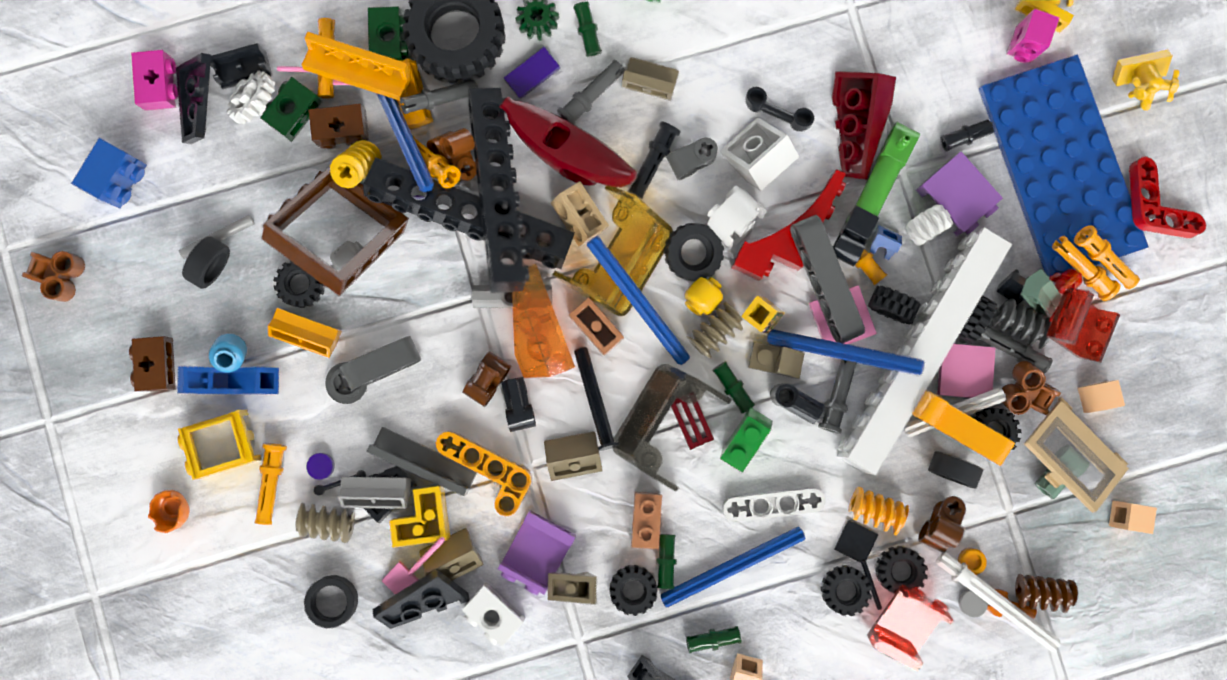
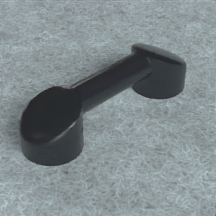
[745,87,815,131]

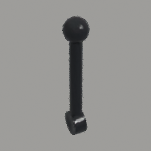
[313,470,366,496]

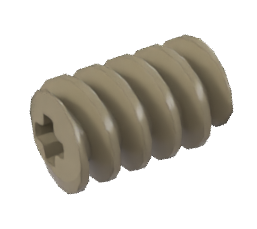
[686,301,743,359]
[295,503,355,543]

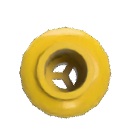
[684,277,723,316]

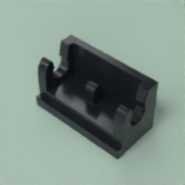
[211,43,272,89]

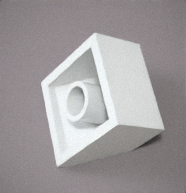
[720,117,799,191]

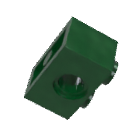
[367,6,409,61]
[260,77,323,142]

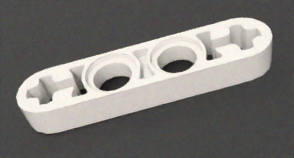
[722,488,826,522]

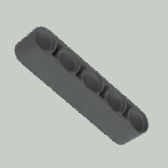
[790,215,865,343]

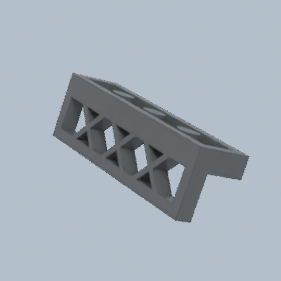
[366,427,477,497]

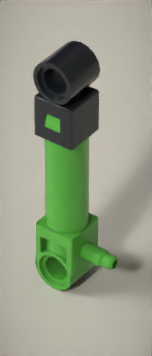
[833,122,920,266]

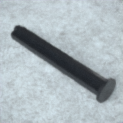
[574,347,619,451]

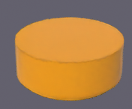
[958,548,987,575]

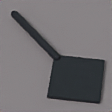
[834,519,882,610]

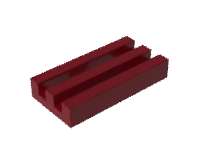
[669,392,714,450]

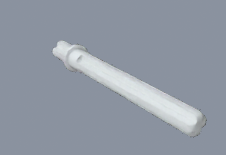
[936,552,1061,651]

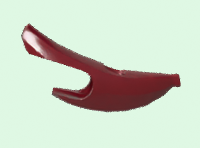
[500,96,637,188]

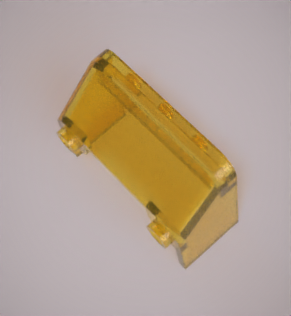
[552,185,673,316]

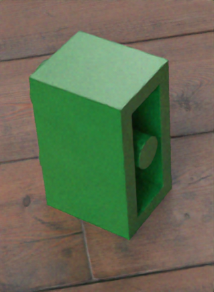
[720,407,773,473]

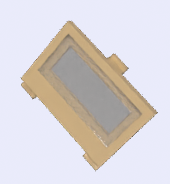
[1024,397,1129,513]

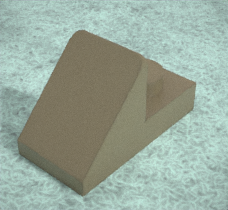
[748,342,805,379]
[548,572,597,605]

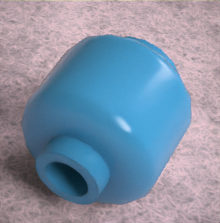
[209,333,247,373]

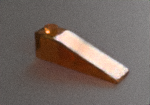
[512,264,575,378]

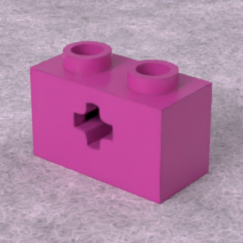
[1007,9,1060,63]
[131,50,178,111]

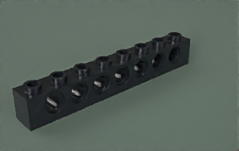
[468,88,529,293]
[363,157,575,269]

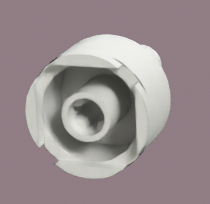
[706,186,766,249]

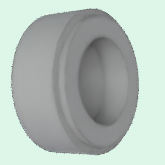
[959,589,988,617]

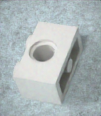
[462,582,525,646]

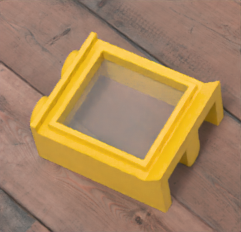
[177,410,262,480]

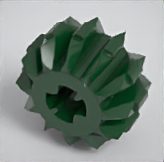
[515,0,559,41]

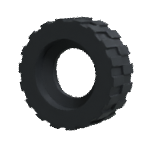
[664,223,724,281]

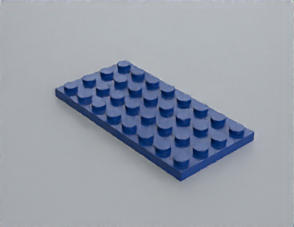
[979,54,1149,277]

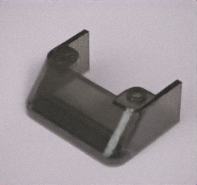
[613,364,732,492]

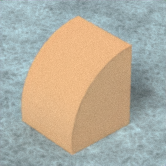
[1078,380,1125,413]
[1109,500,1157,534]
[730,653,763,680]

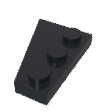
[176,53,211,144]
[373,569,470,629]

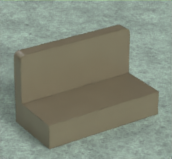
[622,57,679,101]
[544,431,603,481]
[419,528,484,580]

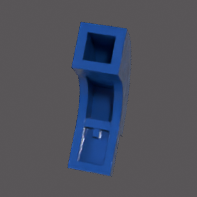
[177,366,279,395]

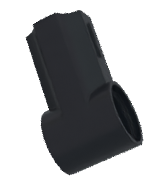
[501,377,536,432]
[770,384,825,425]

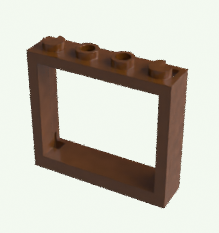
[261,166,409,296]

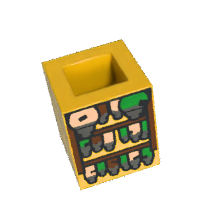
[741,295,785,333]

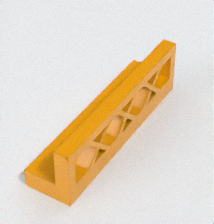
[301,31,411,101]

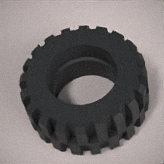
[403,0,506,84]

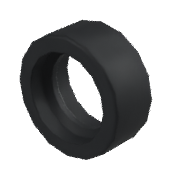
[182,236,230,289]
[928,451,984,489]
[304,575,358,629]

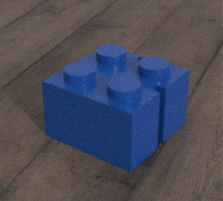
[71,138,147,209]

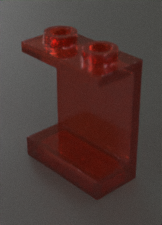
[1046,288,1120,363]
[867,584,954,672]

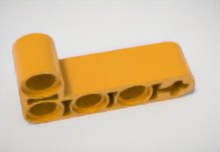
[912,390,1015,466]
[436,432,532,516]

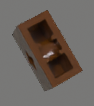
[308,104,369,149]
[129,336,176,392]

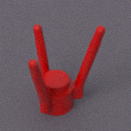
[1049,269,1083,322]

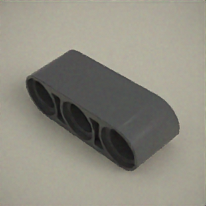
[340,336,422,391]

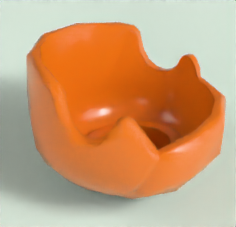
[148,490,190,533]

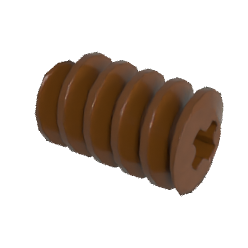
[1015,574,1078,613]

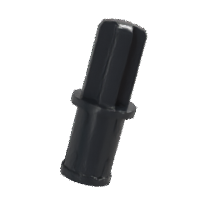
[940,120,994,151]

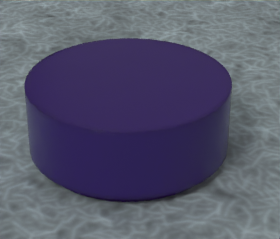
[306,453,335,480]

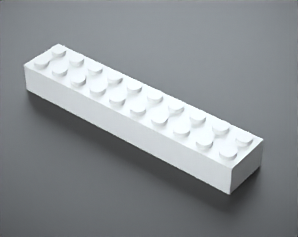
[837,227,1012,475]

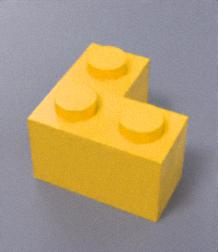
[389,485,450,548]

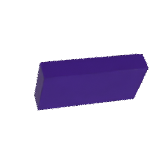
[504,47,560,100]

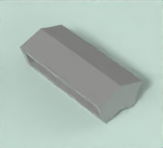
[338,477,411,509]

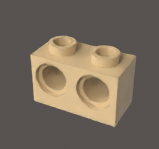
[551,182,609,246]

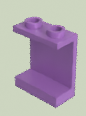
[916,152,1003,236]
[498,510,576,595]

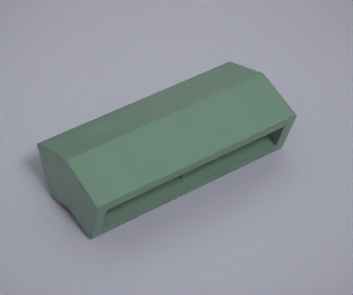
[1021,269,1063,317]

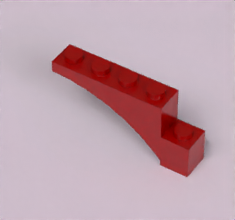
[731,169,846,281]

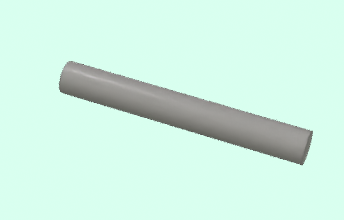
[179,215,255,259]

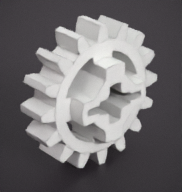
[226,71,276,124]

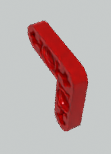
[1129,156,1206,238]

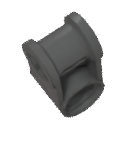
[666,137,718,180]

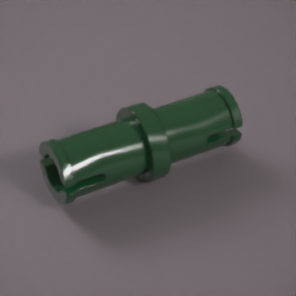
[573,1,602,57]
[712,361,755,414]
[656,534,677,589]
[686,626,742,654]

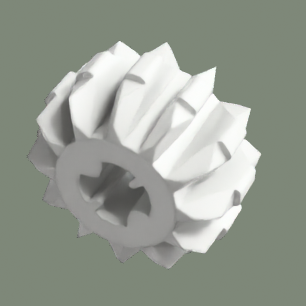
[905,205,953,245]

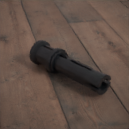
[628,121,681,200]

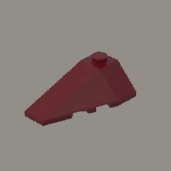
[832,71,896,180]

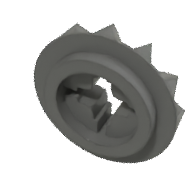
[325,362,367,404]

